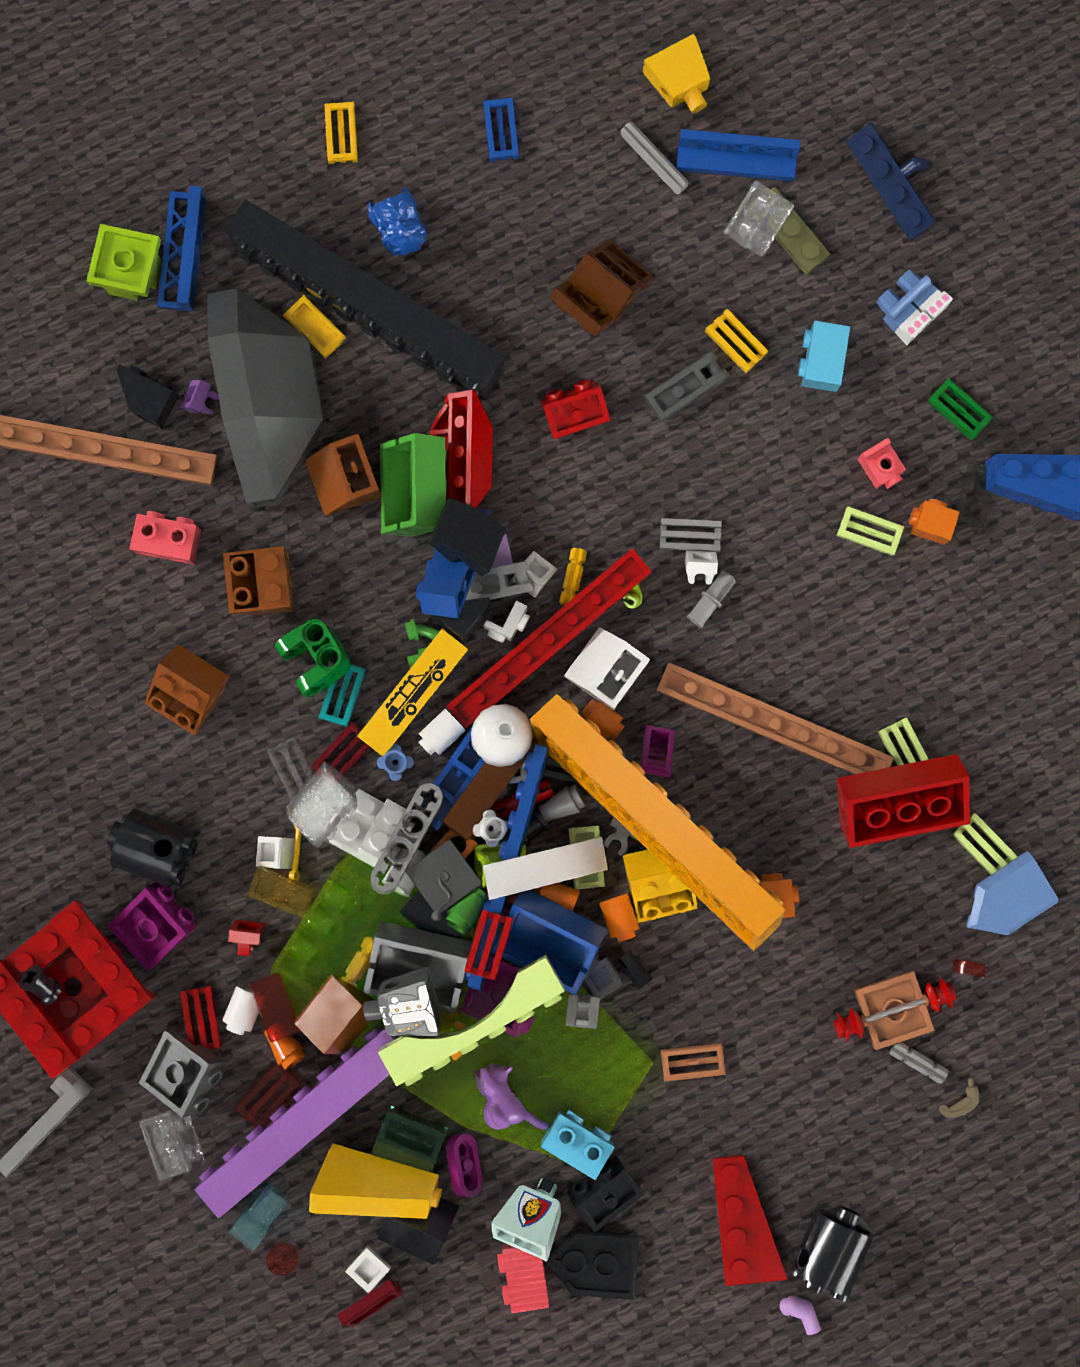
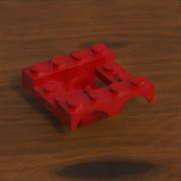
[0,900,156,1079]

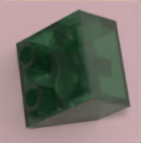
[371,1106,448,1172]

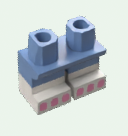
[876,269,953,345]

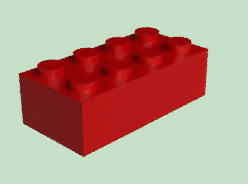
[837,754,970,848]

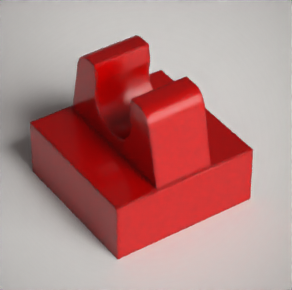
[228,919,266,956]

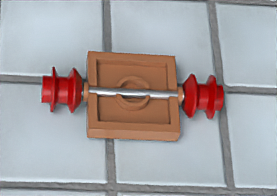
[833,971,957,1050]

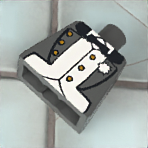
[363,967,442,1036]

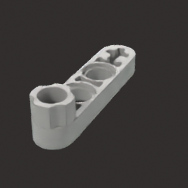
[370,783,443,895]
[0,1067,93,1178]

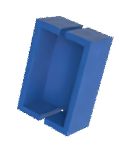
[493,890,608,996]

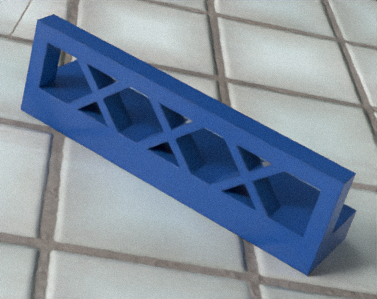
[676,129,801,181]
[157,186,207,312]

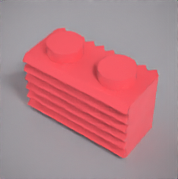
[497,1244,549,1313]

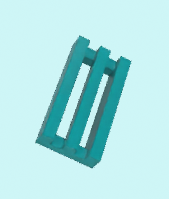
[318,661,366,727]

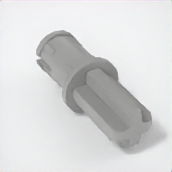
[687,571,736,628]

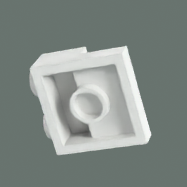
[328,789,415,867]

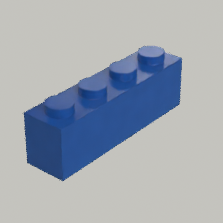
[416,509,490,618]

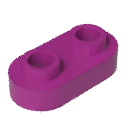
[446,1134,483,1197]

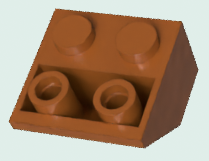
[305,434,381,517]
[223,546,295,615]
[144,644,229,735]

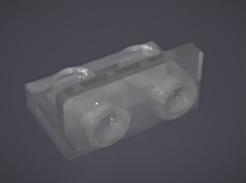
[723,180,794,257]
[139,1109,205,1181]

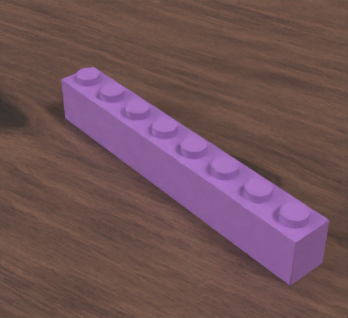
[194,1025,400,1219]

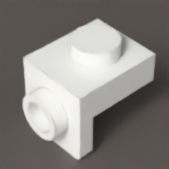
[484,601,530,643]

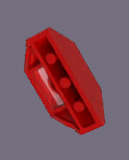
[430,390,493,508]

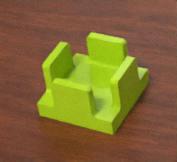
[86,224,162,301]

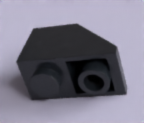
[116,364,178,429]

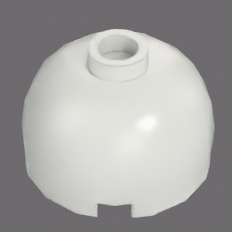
[471,704,533,767]

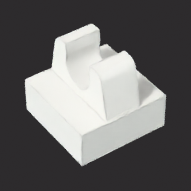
[685,550,718,584]
[346,1246,391,1294]

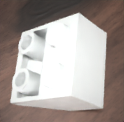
[564,627,650,710]

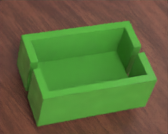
[380,433,447,537]

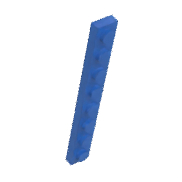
[464,744,549,992]

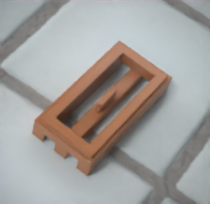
[660,1043,726,1082]

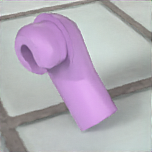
[780,1295,821,1335]

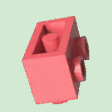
[129,511,202,565]

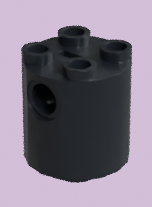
[107,809,198,887]
[790,1205,874,1302]

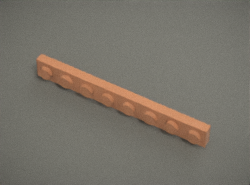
[0,415,219,486]
[656,662,894,775]

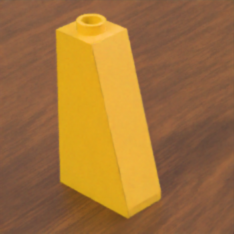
[309,1143,442,1219]

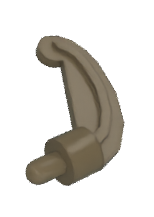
[939,1078,980,1118]

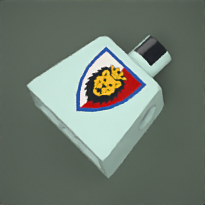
[491,1178,561,1261]

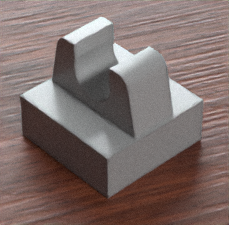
[565,993,600,1029]

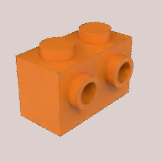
[759,873,799,918]

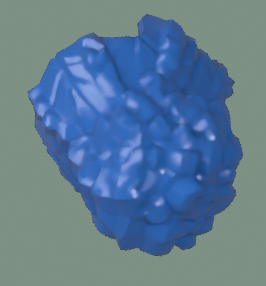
[367,187,427,256]

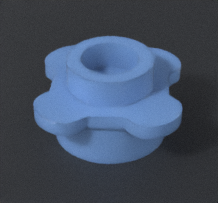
[377,744,414,781]

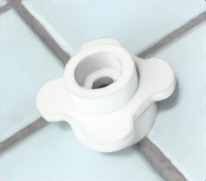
[473,810,508,847]

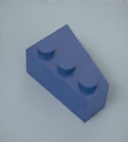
[985,454,1080,521]

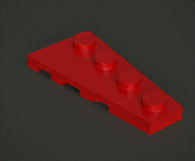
[712,1154,788,1286]

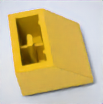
[623,849,698,923]

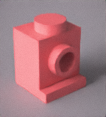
[858,438,906,489]

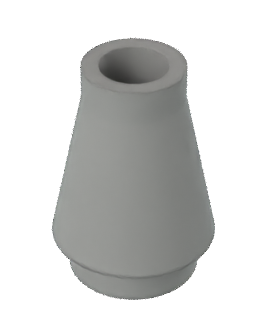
[539,784,587,822]

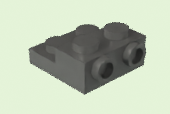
[139,1029,223,1118]

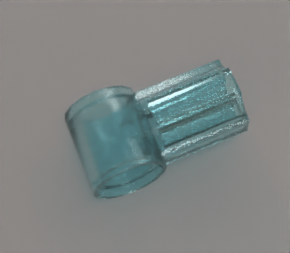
[229,1183,289,1252]

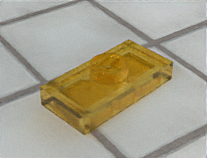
[247,866,316,919]

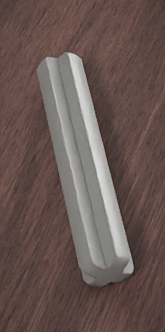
[620,122,688,194]

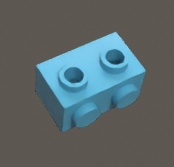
[541,1109,615,1180]

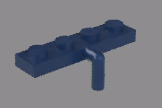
[846,123,937,240]

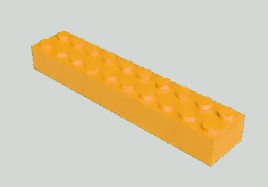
[530,694,786,951]

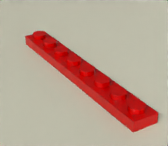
[446,549,652,730]

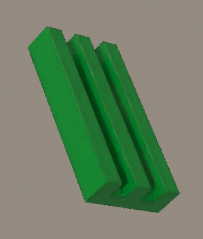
[927,378,993,441]

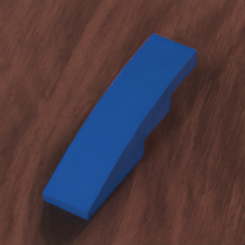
[415,726,485,831]

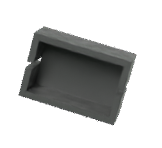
[363,921,472,1014]

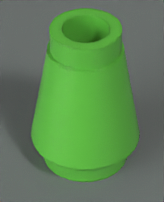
[445,887,488,934]

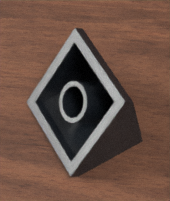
[430,597,491,644]
[377,1198,459,1265]

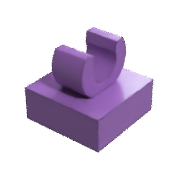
[180,380,219,414]

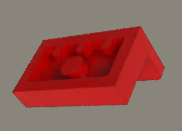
[540,379,611,439]

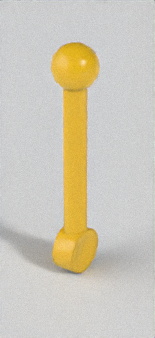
[289,818,306,882]

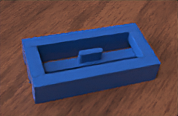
[483,98,519,162]

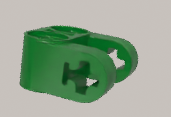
[275,619,351,698]

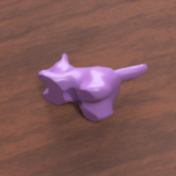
[474,1063,549,1130]

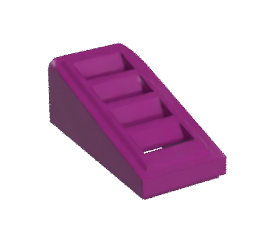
[640,725,676,778]

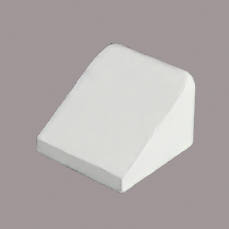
[512,551,557,597]
[256,836,295,869]

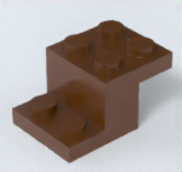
[549,240,655,336]

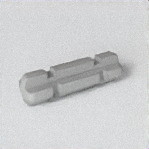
[889,1042,949,1084]

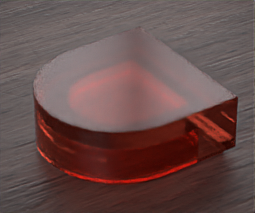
[952,959,987,978]

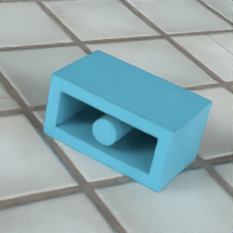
[798,321,850,392]

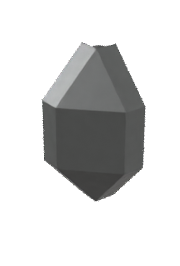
[207,288,326,509]

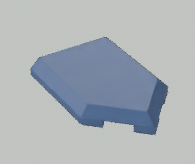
[966,851,1059,935]

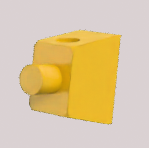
[643,34,710,114]

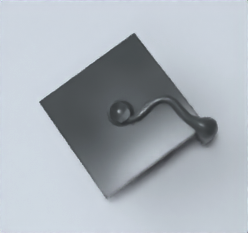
[405,839,482,922]

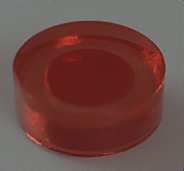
[266,1242,299,1276]

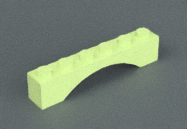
[378,954,565,1086]

